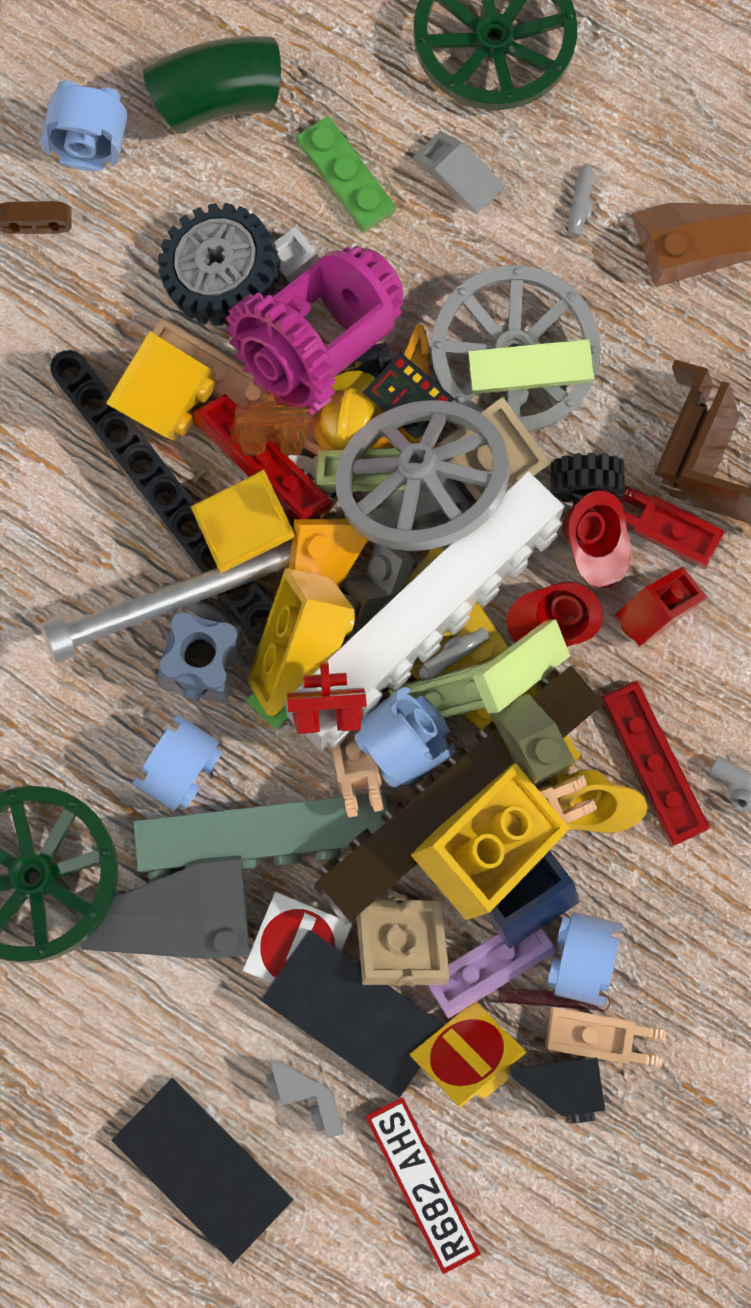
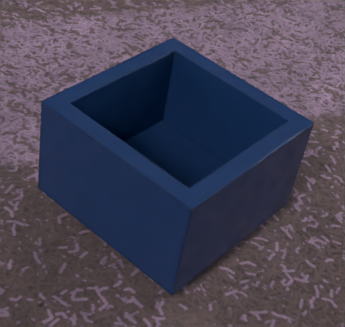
[484,850,579,949]

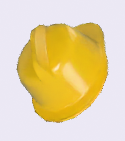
[316,371,384,450]
[555,769,648,833]

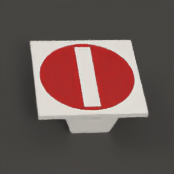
[242,892,352,982]

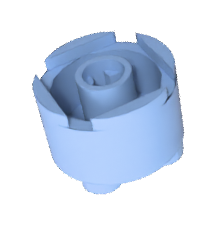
[40,81,128,171]
[355,687,455,788]
[132,714,223,812]
[548,912,623,1007]

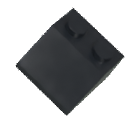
[508,1057,606,1124]

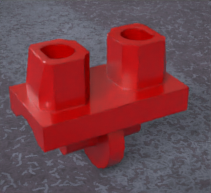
[287,661,367,734]

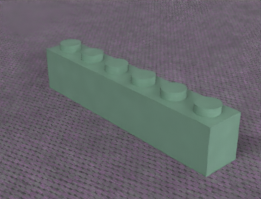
[133,792,387,879]

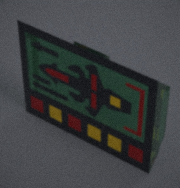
[362,352,454,439]

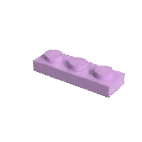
[427,928,556,1019]

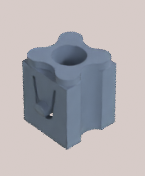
[157,612,244,705]

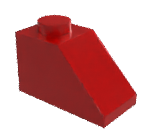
[614,566,708,647]

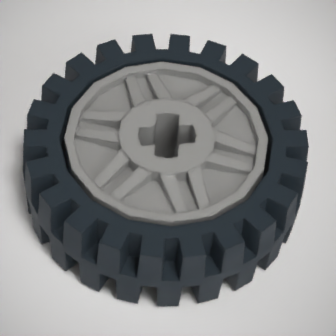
[158,203,280,326]

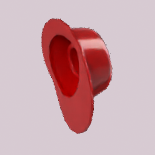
[562,491,631,588]
[506,581,604,647]

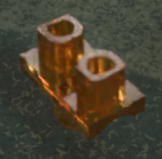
[230,392,310,455]

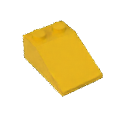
[106,331,217,441]
[247,568,355,716]
[411,763,571,920]

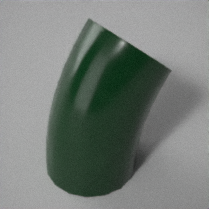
[143,36,281,134]

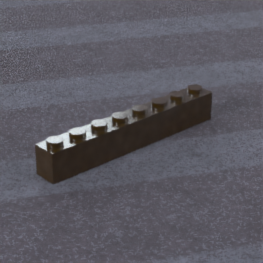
[313,665,604,925]

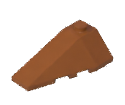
[631,203,751,287]

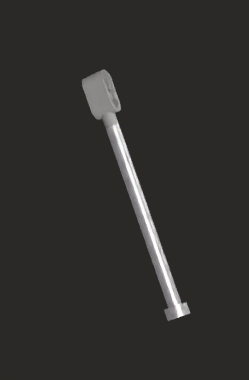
[40,476,469,663]

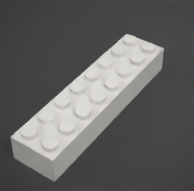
[285,471,564,752]

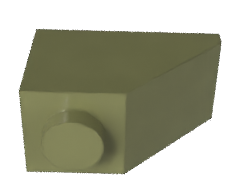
[490,694,576,785]

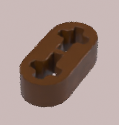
[0,201,72,234]

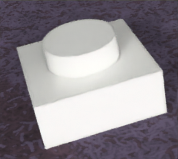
[274,226,320,284]

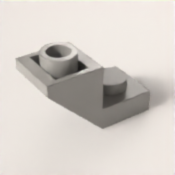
[413,131,505,214]
[339,543,414,634]
[265,1061,344,1139]

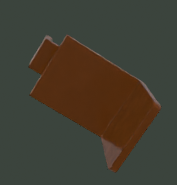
[654,360,751,524]

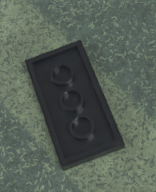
[259,929,444,1098]
[111,1077,294,1264]

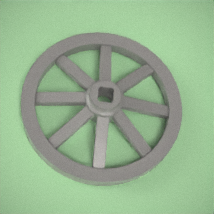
[431,265,600,432]
[335,400,510,551]

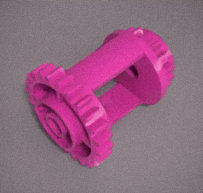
[226,246,404,416]

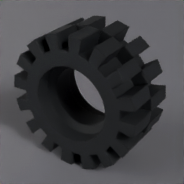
[551,453,625,503]

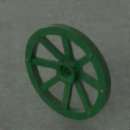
[413,0,577,110]
[0,786,118,964]

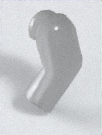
[708,756,751,813]

